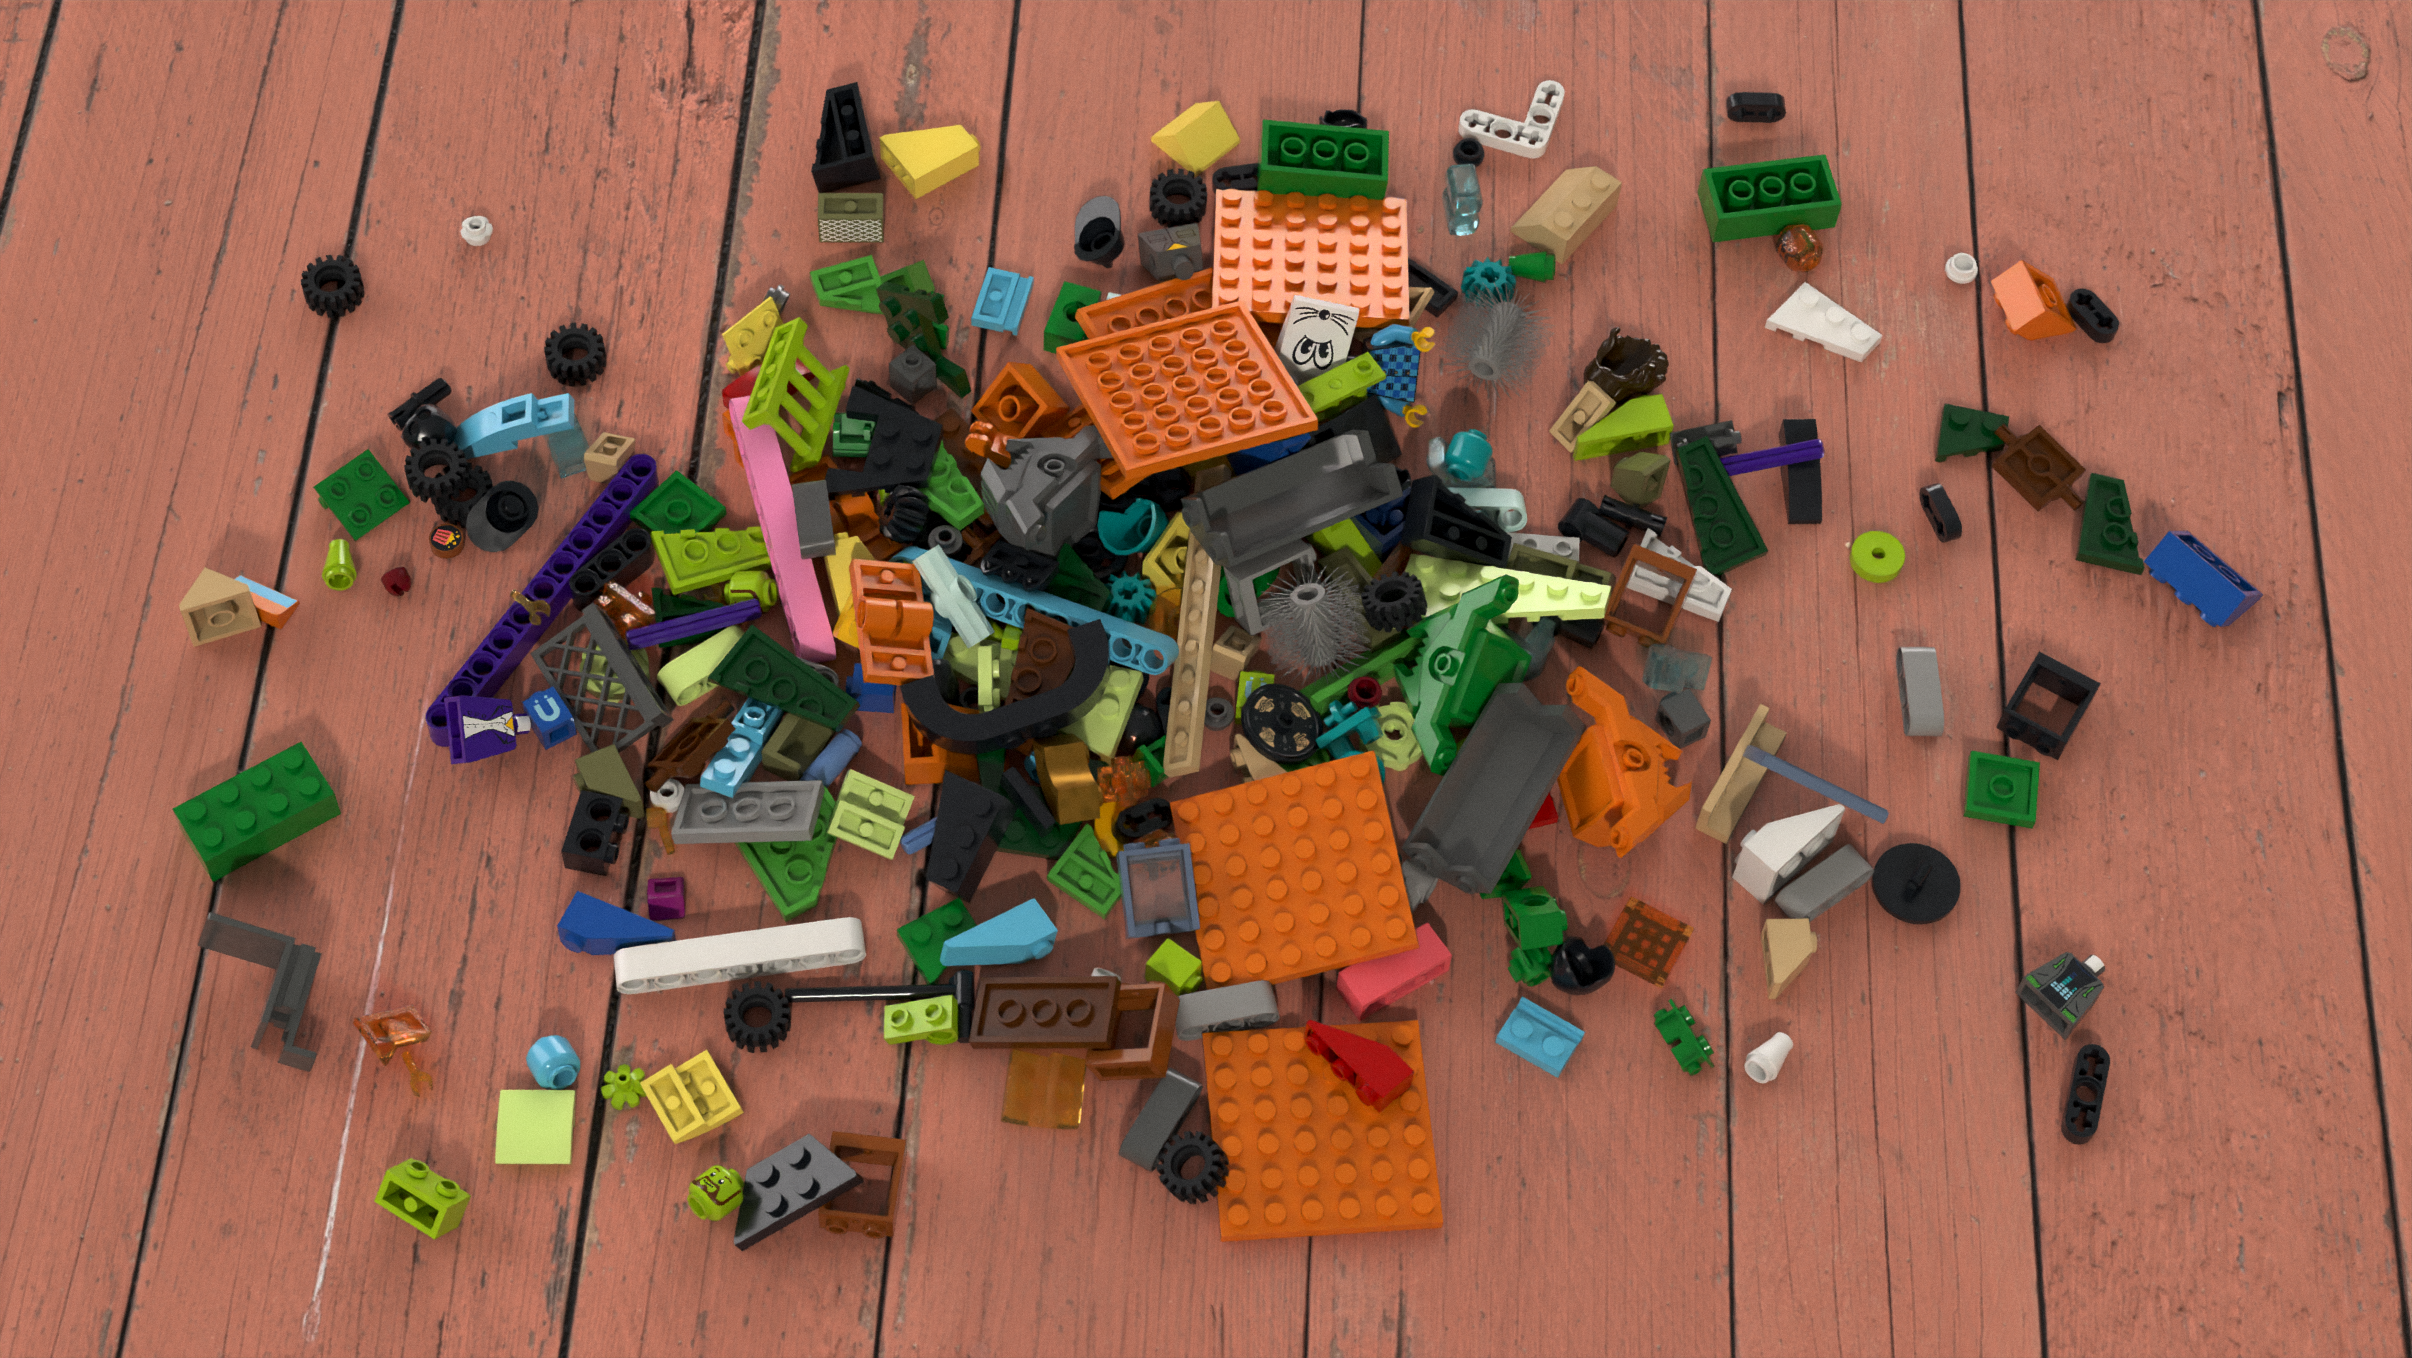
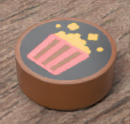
[429,524,465,559]

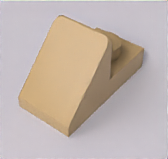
[1549,381,1616,453]
[584,432,636,484]
[1210,625,1262,683]

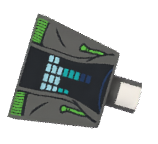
[2016,952,2105,1040]

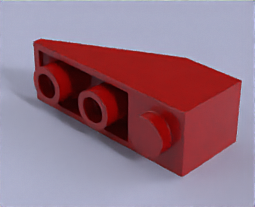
[1304,1020,1414,1113]

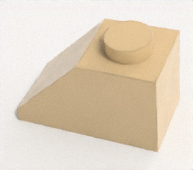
[1760,918,1817,999]

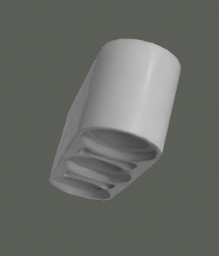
[1896,647,1944,736]
[1775,844,1874,923]
[1175,980,1280,1041]

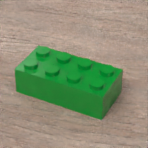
[1257,119,1389,200]
[1697,154,1842,242]
[172,741,341,882]

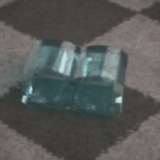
[1442,164,1483,236]

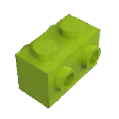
[374,1158,471,1240]

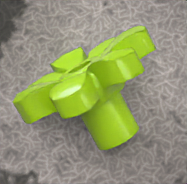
[601,1064,647,1110]

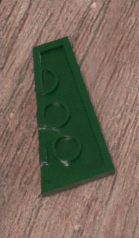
[1676,436,1768,577]

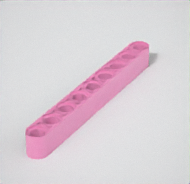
[729,395,836,663]

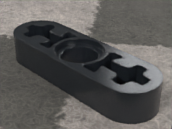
[2061,1044,2110,1145]

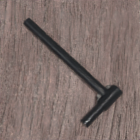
[785,970,974,1043]

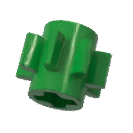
[1508,946,1552,987]

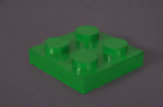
[630,470,727,535]
[1963,751,2040,829]

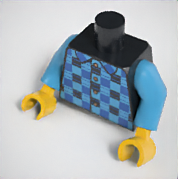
[1345,324,1435,428]

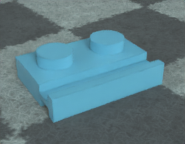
[971,267,1034,336]
[1495,996,1585,1078]

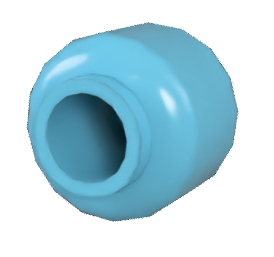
[526,1035,581,1090]

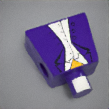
[444,695,531,765]

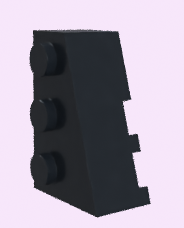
[811,82,881,193]
[1401,474,1512,569]
[927,770,1018,903]

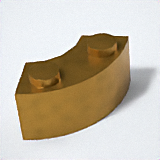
[1032,733,1103,825]

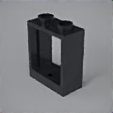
[1996,652,2101,760]

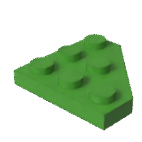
[735,786,837,922]

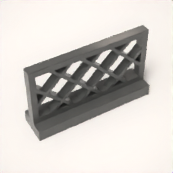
[530,603,674,753]

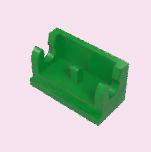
[833,412,877,457]

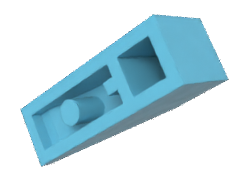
[940,898,1058,966]

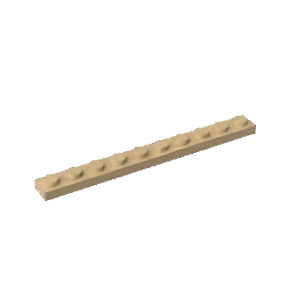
[1163,465,1232,778]

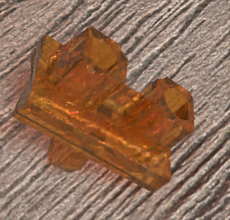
[594,580,656,639]

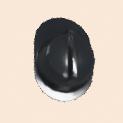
[1074,196,1125,269]
[466,480,539,552]

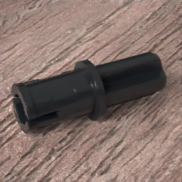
[388,378,452,431]

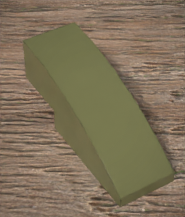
[1506,543,1616,597]
[1318,547,1401,653]

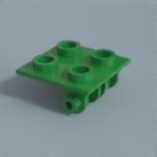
[313,449,410,541]

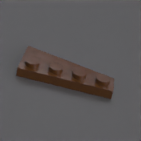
[1005,608,1076,757]

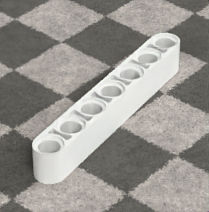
[613,917,866,994]

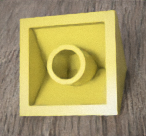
[1151,101,1240,177]
[1142,512,1190,607]

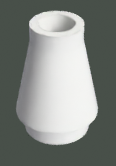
[1744,1032,1793,1083]

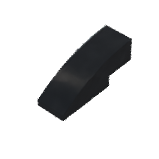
[1779,419,1822,524]

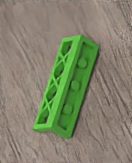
[1299,628,1425,721]

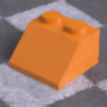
[1991,260,2077,341]
[971,362,1070,439]

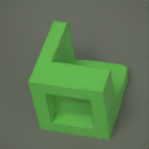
[880,260,935,293]

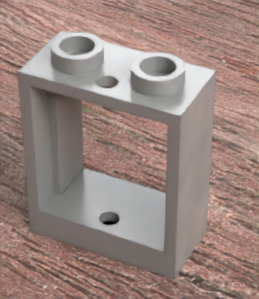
[1223,539,1322,636]

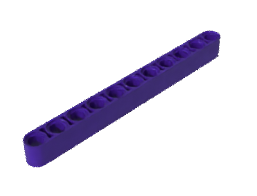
[425,454,659,747]

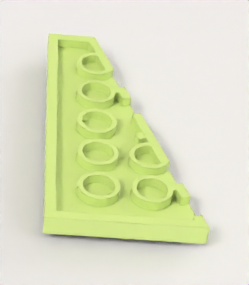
[943,632,1144,765]

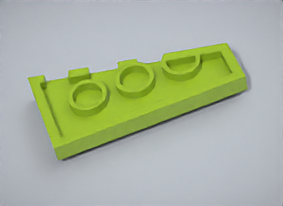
[651,526,772,595]

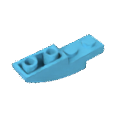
[454,393,575,459]
[700,697,785,798]

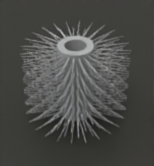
[1439,283,1555,400]
[1259,565,1371,686]

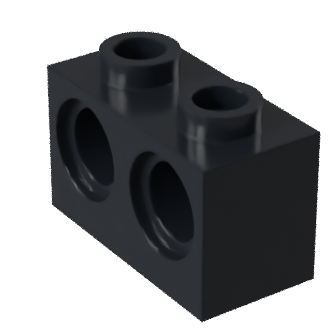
[561,790,629,876]

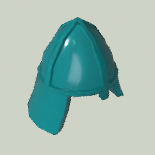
[1097,498,1169,555]

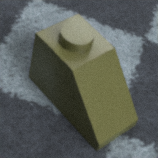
[1610,452,1671,509]
[572,744,645,819]

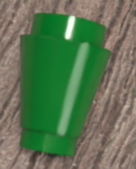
[1508,251,1556,283]

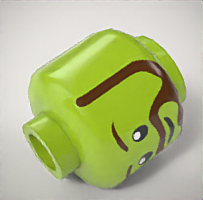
[724,571,778,614]
[687,1165,744,1221]

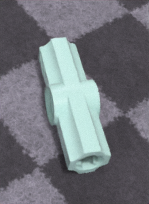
[912,544,995,649]

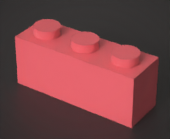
[1336,922,1452,1021]

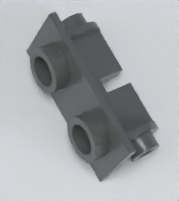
[1669,420,1742,465]

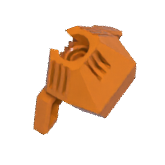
[1557,666,1692,858]

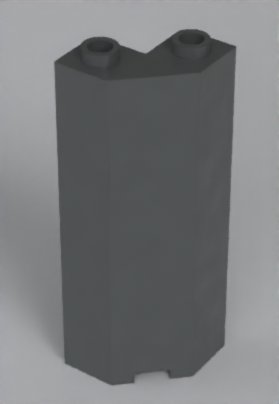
[1181,430,1403,567]
[1402,683,1587,894]

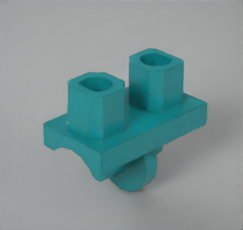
[1315,700,1383,760]

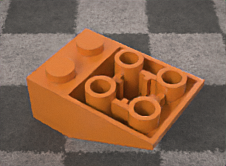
[901,703,1010,785]

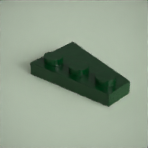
[2075,473,2145,575]

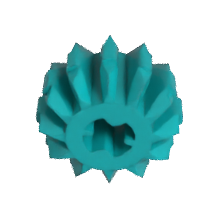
[1461,256,1516,311]
[1104,570,1157,625]

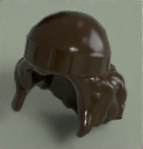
[1583,327,1669,406]

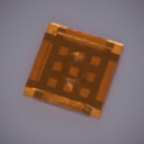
[1603,896,1694,989]

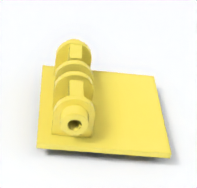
[722,296,783,376]

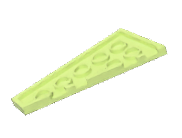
[1392,554,1611,629]

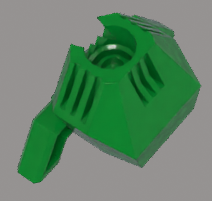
[1393,574,1532,776]

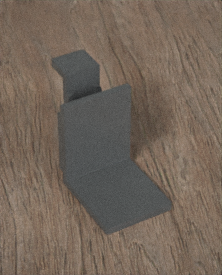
[198,913,321,1072]

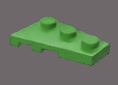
[917,441,984,530]

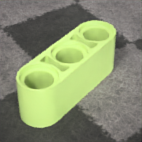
[657,625,745,706]

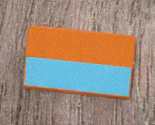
[234,575,300,630]

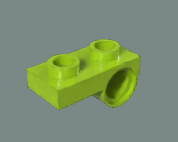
[884,995,958,1045]

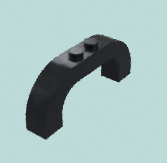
[900,619,1110,754]

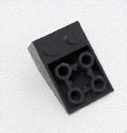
[1301,394,1402,463]

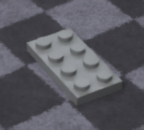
[671,780,825,844]

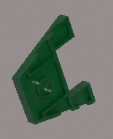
[876,282,971,398]
[975,748,1110,861]

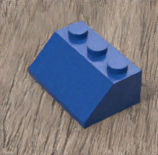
[2144,531,2263,627]

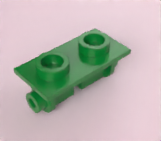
[1653,999,1715,1076]

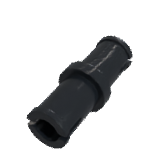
[1599,495,1668,537]

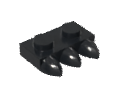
[981,540,1060,592]

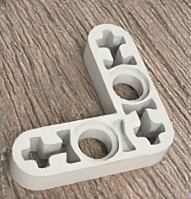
[1458,80,1565,159]

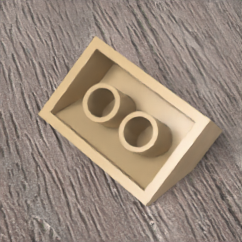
[1511,166,1622,264]

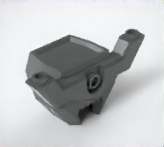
[981,426,1113,561]

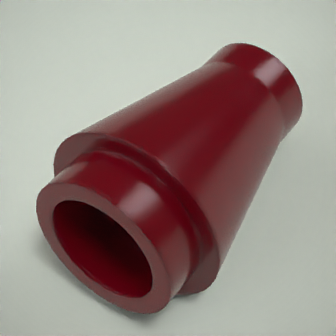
[1348,676,1382,715]

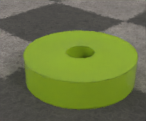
[1850,531,1905,583]

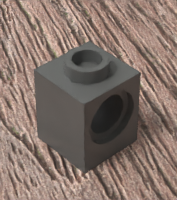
[889,345,937,405]
[1655,688,1711,749]

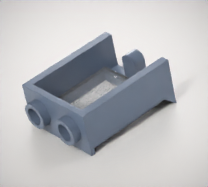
[1116,838,1200,939]

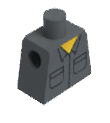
[1137,223,1203,281]

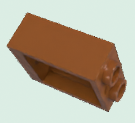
[1602,544,1697,650]
[1085,981,1180,1081]
[818,1131,907,1239]

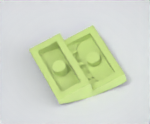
[826,769,915,860]
[495,1090,576,1164]

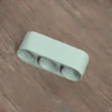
[1446,487,1527,532]

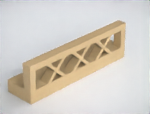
[1695,704,1787,844]

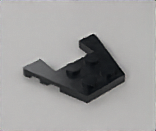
[825,386,944,501]

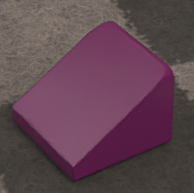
[647,877,685,920]

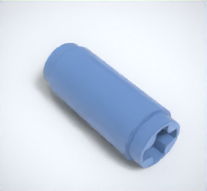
[799,729,862,788]

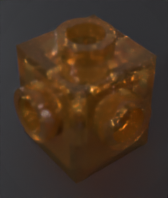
[1097,755,1151,807]

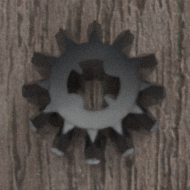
[878,484,929,544]

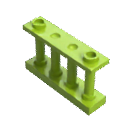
[742,317,850,473]
[1297,352,1386,422]

